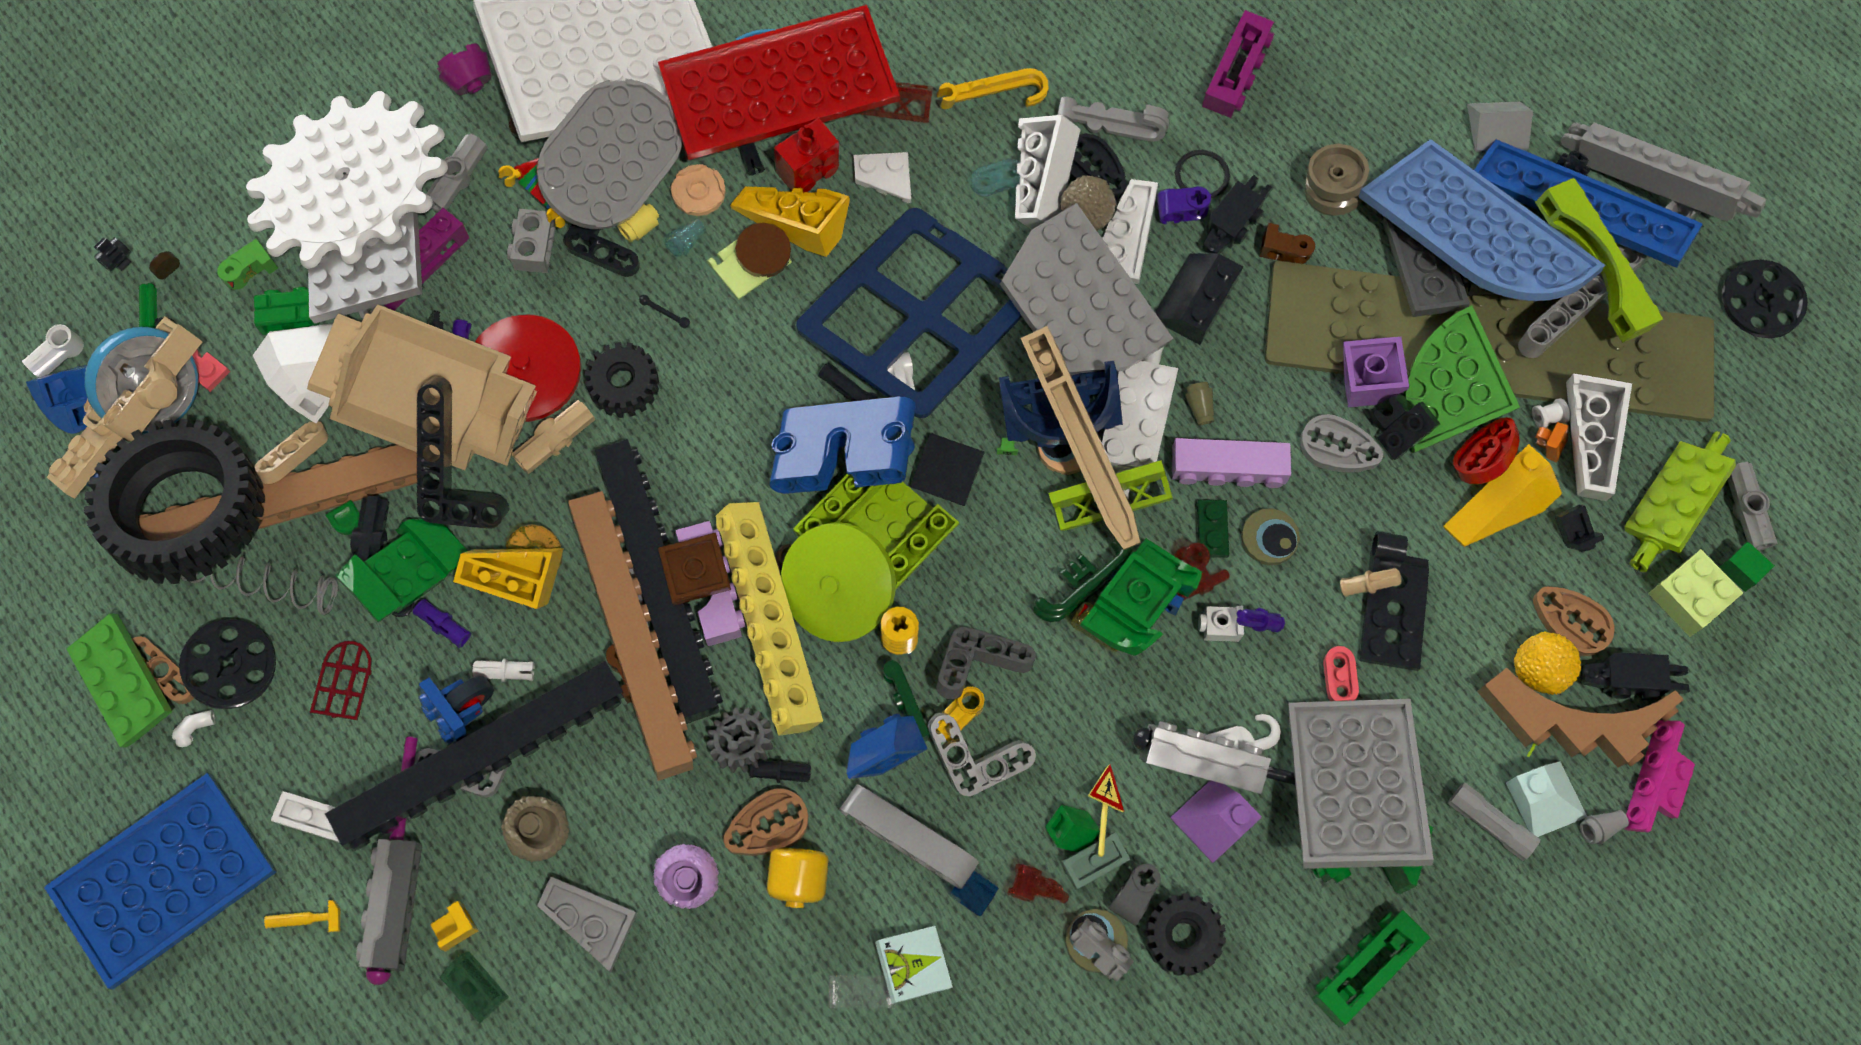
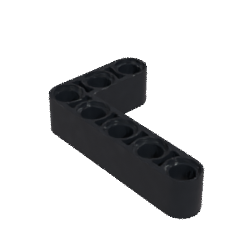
[417,376,509,529]

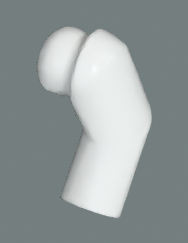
[172,710,216,747]

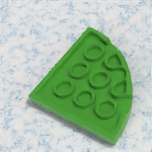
[1404,305,1520,454]

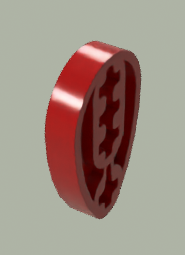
[1453,417,1520,484]

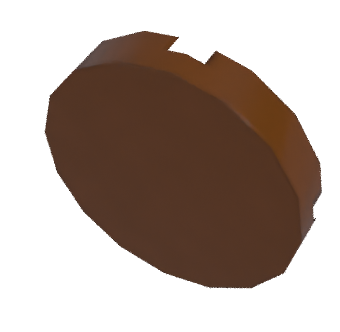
[735,223,791,277]

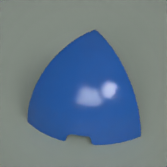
[26,365,88,434]

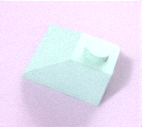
[1506,761,1587,837]

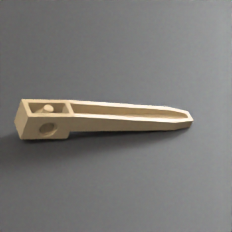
[1021,326,1141,550]

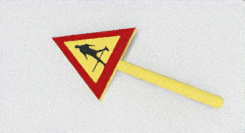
[1088,764,1124,857]

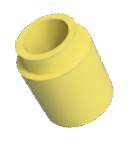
[617,204,659,243]

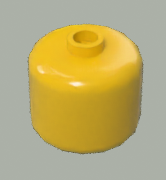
[767,848,829,908]

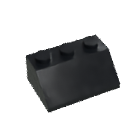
[1155,253,1244,345]

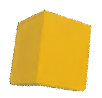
[431,901,478,951]

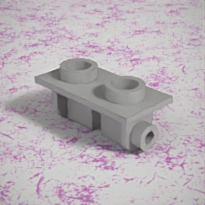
[1070,918,1133,982]

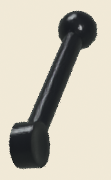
[639,295,690,328]

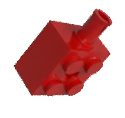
[774,118,839,192]

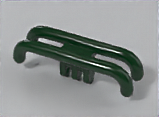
[1033,537,1131,623]

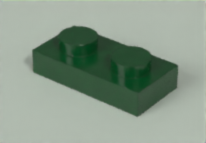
[1197,500,1229,558]

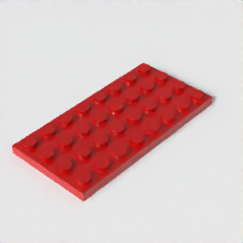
[658,5,900,160]

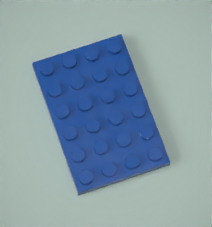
[44,773,276,990]

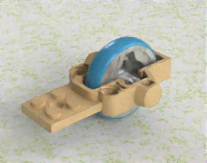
[47,316,202,499]

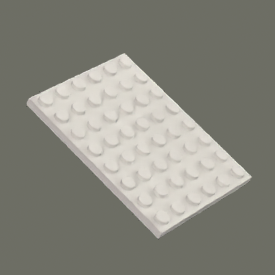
[473,0,712,142]

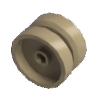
[1305,144,1370,216]

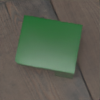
[1719,542,1775,592]
[1045,804,1100,852]

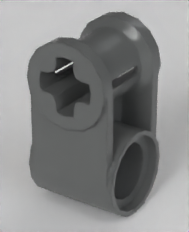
[1108,864,1161,926]

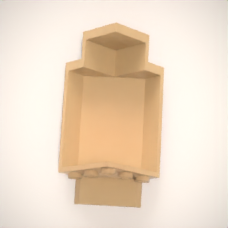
[307,304,537,470]

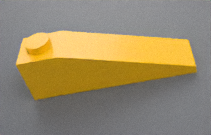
[730,186,850,257]
[1443,444,1562,547]

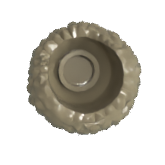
[1060,175,1116,231]
[501,796,569,862]

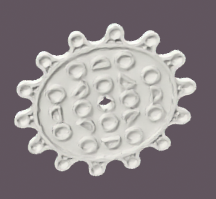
[246,91,448,269]

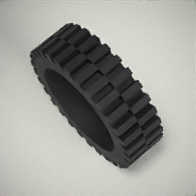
[84,419,265,584]

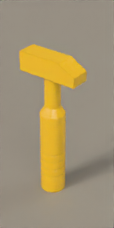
[264,900,340,932]

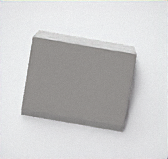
[1467,102,1533,152]

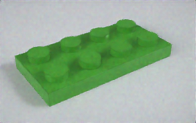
[66,613,173,747]

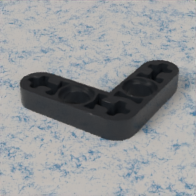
[564,224,640,277]

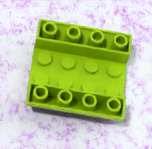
[793,474,959,590]

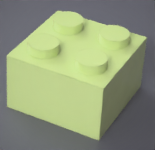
[1648,549,1743,637]

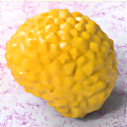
[1514,631,1581,695]

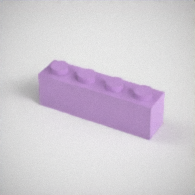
[1172,438,1291,488]

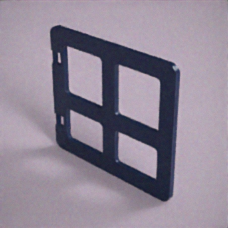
[796,208,1022,418]

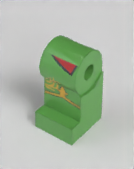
[217,239,278,290]

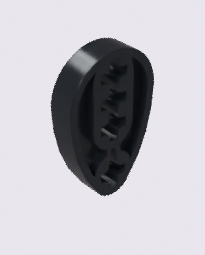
[1069,133,1127,200]

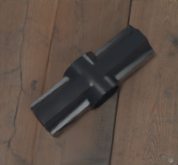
[350,496,389,562]

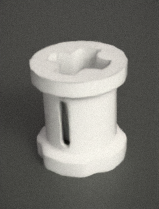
[1531,398,1570,429]

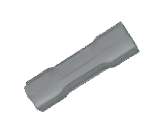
[1447,782,1540,861]

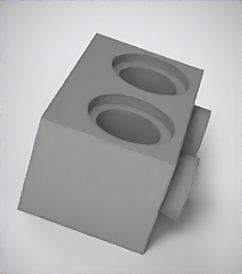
[507,209,556,273]

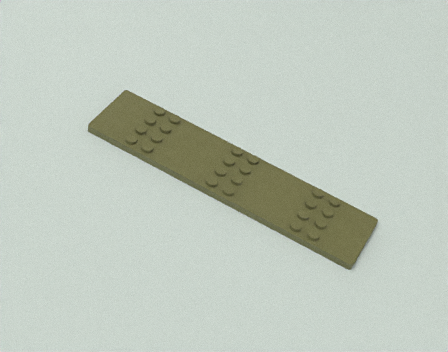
[1265,261,1714,422]

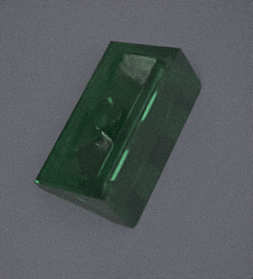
[440,951,509,1024]

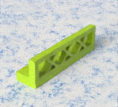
[1049,460,1173,531]

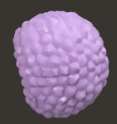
[654,844,719,909]

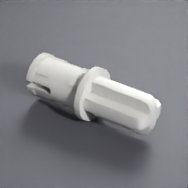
[473,658,535,682]

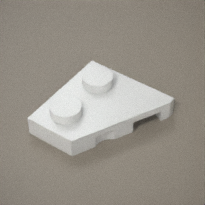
[854,152,911,203]

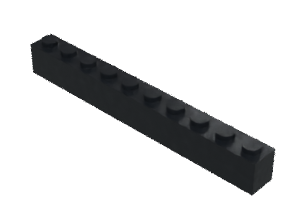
[595,439,723,724]
[324,661,624,851]

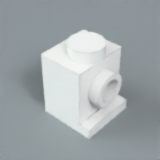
[1198,606,1244,642]

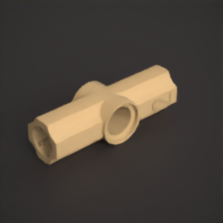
[511,400,595,474]

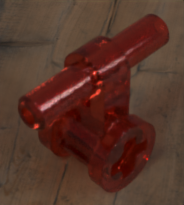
[1174,543,1230,601]
[1007,864,1069,904]

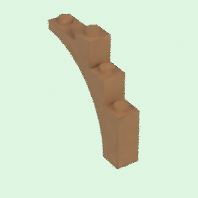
[1477,668,1684,768]

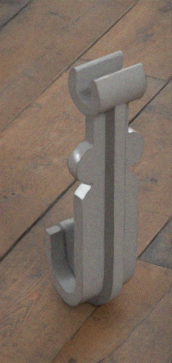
[1058,97,1169,142]

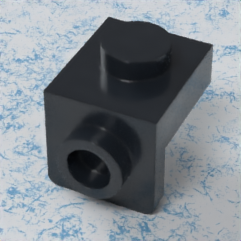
[1555,504,1604,552]

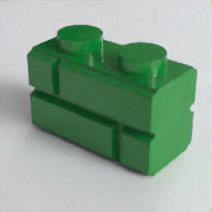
[254,287,319,335]

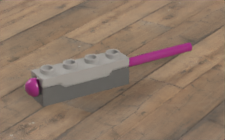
[356,737,422,985]

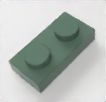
[1061,832,1131,889]

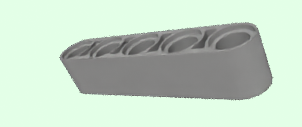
[839,784,979,889]

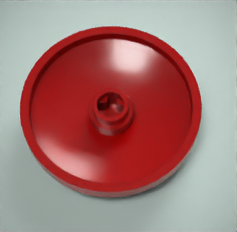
[475,315,581,422]

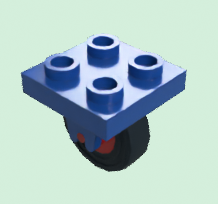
[418,676,494,745]

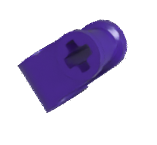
[1156,186,1211,224]

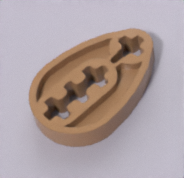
[1533,586,1615,656]
[724,789,809,856]

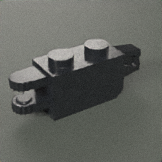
[1202,175,1273,254]
[1580,652,1690,700]

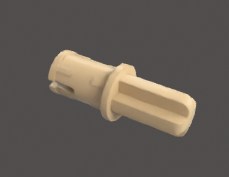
[1340,568,1401,597]

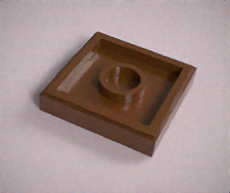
[658,532,731,606]

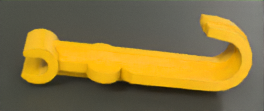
[937,68,1049,109]

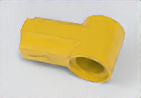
[936,686,985,742]

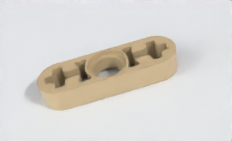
[254,421,328,484]

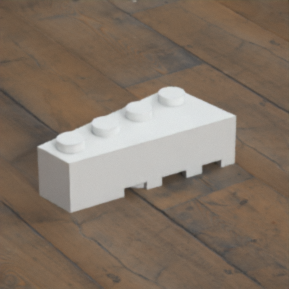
[1015,115,1081,230]
[1566,373,1632,501]

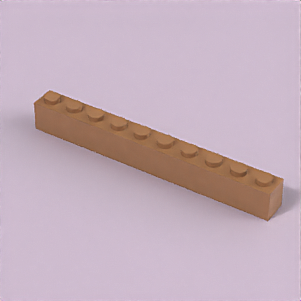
[139,444,430,541]
[568,491,697,781]

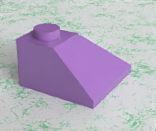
[1343,336,1409,407]
[1170,780,1261,863]

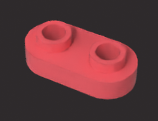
[1323,646,1359,701]

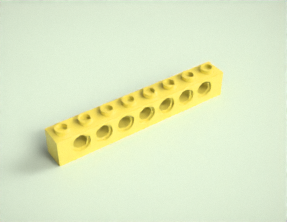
[715,502,823,736]

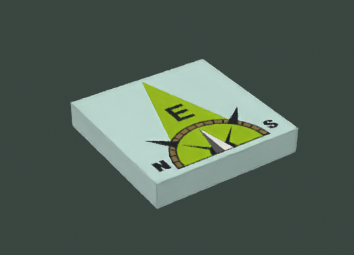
[875,926,952,1004]

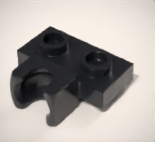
[1374,394,1440,460]

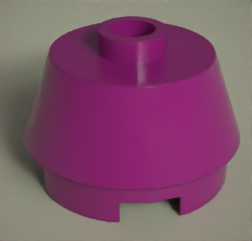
[437,43,492,95]

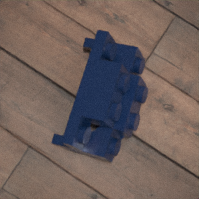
[999,360,1123,448]

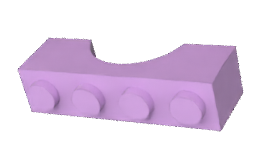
[676,521,746,646]

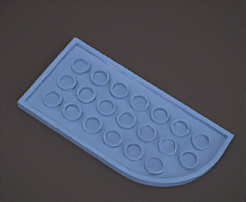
[1359,139,1605,301]

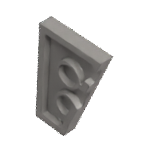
[537,877,637,972]

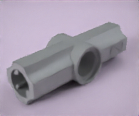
[426,133,488,212]
[1727,462,1778,551]

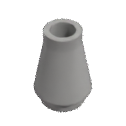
[1580,810,1629,845]

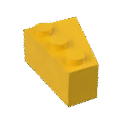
[453,548,564,609]

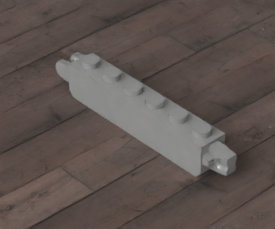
[1560,122,1766,221]

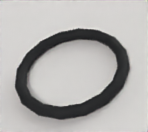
[1174,149,1230,199]

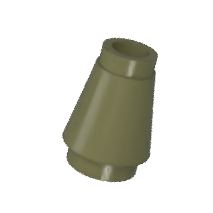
[1185,382,1214,426]

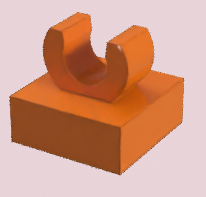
[1535,422,1568,462]

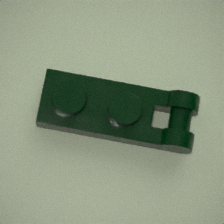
[883,660,930,742]

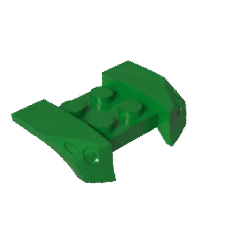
[335,518,467,623]
[1080,538,1202,656]

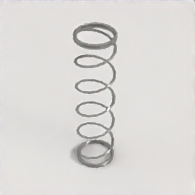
[181,556,338,615]

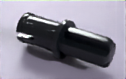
[750,758,811,783]

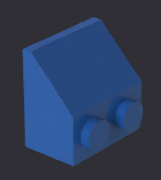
[847,714,927,779]

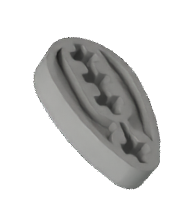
[1300,414,1383,472]

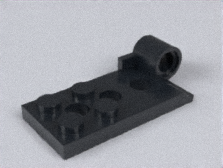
[1359,531,1429,671]

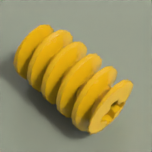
[881,607,919,655]

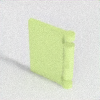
[707,240,792,300]

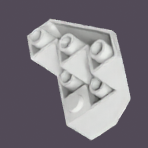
[252,323,333,423]

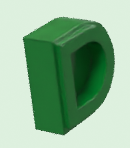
[325,500,360,535]

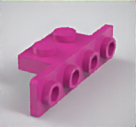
[1624,720,1695,833]

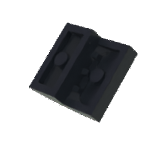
[910,433,985,506]

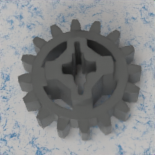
[707,708,774,773]

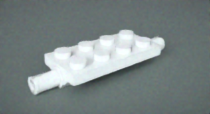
[1102,347,1178,499]

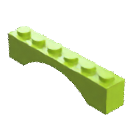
[1535,178,1663,343]

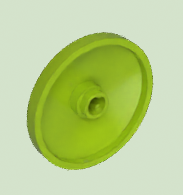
[781,522,896,642]

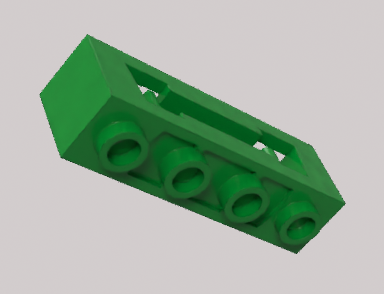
[1312,910,1431,1027]

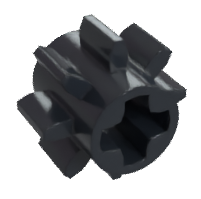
[1556,151,1591,176]
[94,237,131,272]

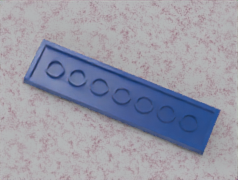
[1474,139,1703,268]

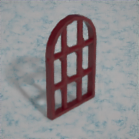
[310,641,372,721]

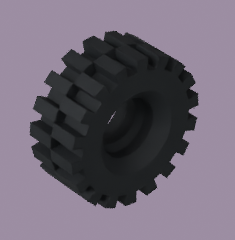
[585,342,660,418]
[1144,894,1226,976]

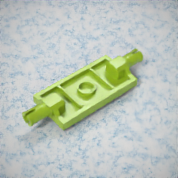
[1624,431,1736,572]

